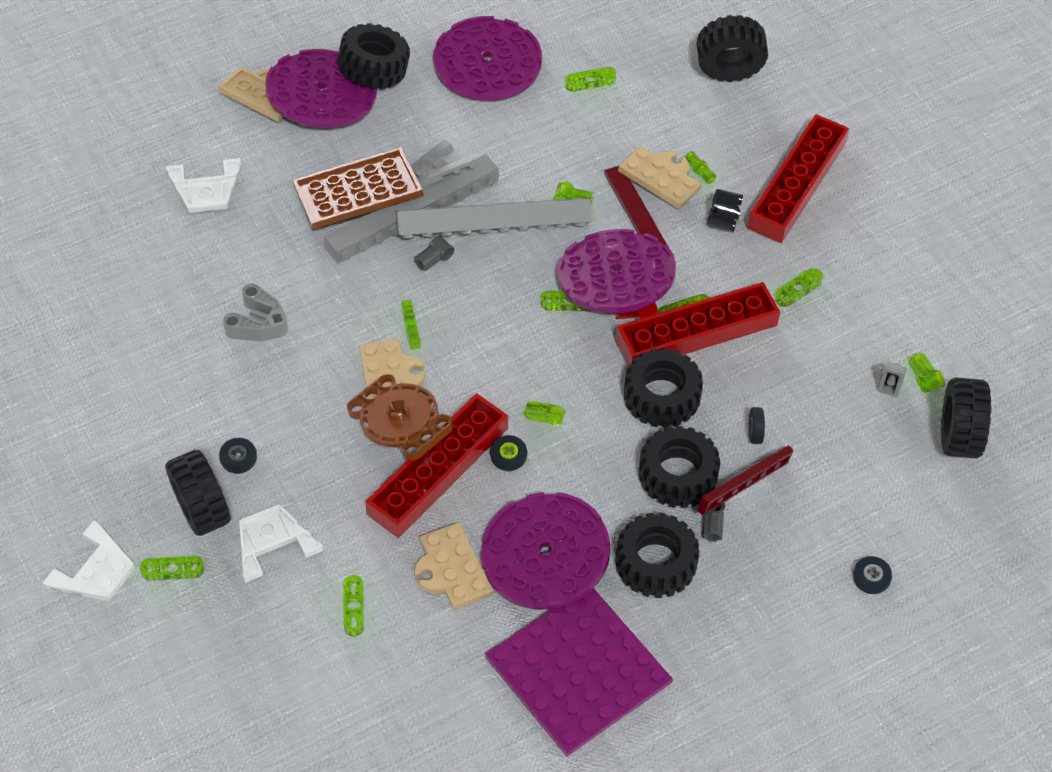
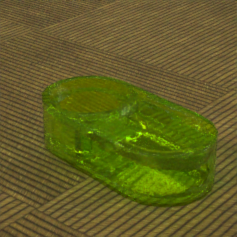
[524,401,565,425]

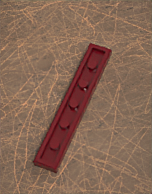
[604,165,669,247]
[697,445,793,515]

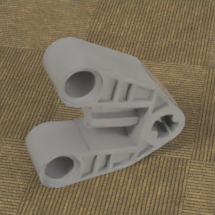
[223,283,288,341]

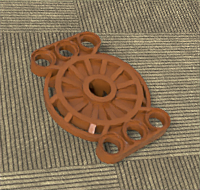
[347,374,453,461]

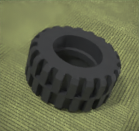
[696,15,768,82]
[337,23,410,89]
[623,348,703,428]
[941,377,991,459]
[639,426,721,508]
[165,449,231,536]
[615,513,700,598]

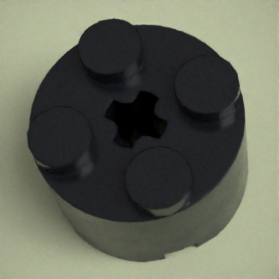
[707,189,743,232]

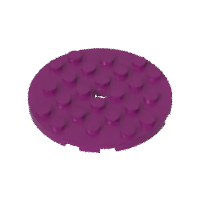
[433,16,542,101]
[265,49,377,129]
[557,229,676,314]
[481,492,611,610]

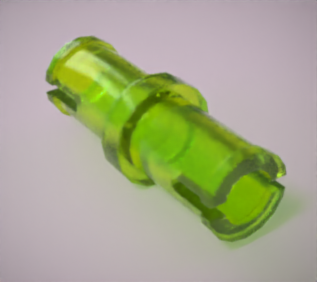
[685,151,717,184]

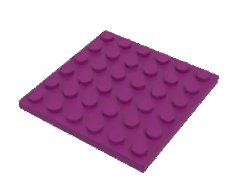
[485,589,673,757]

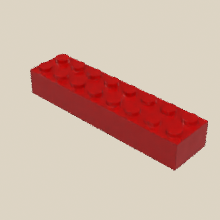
[747,114,849,243]
[615,282,780,366]
[365,393,508,539]

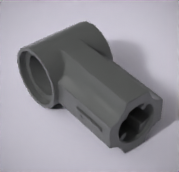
[414,236,455,271]
[704,502,725,542]

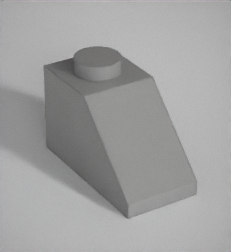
[878,362,907,398]

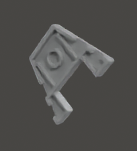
[410,139,477,188]

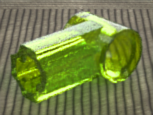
[553,181,594,205]
[909,352,945,393]

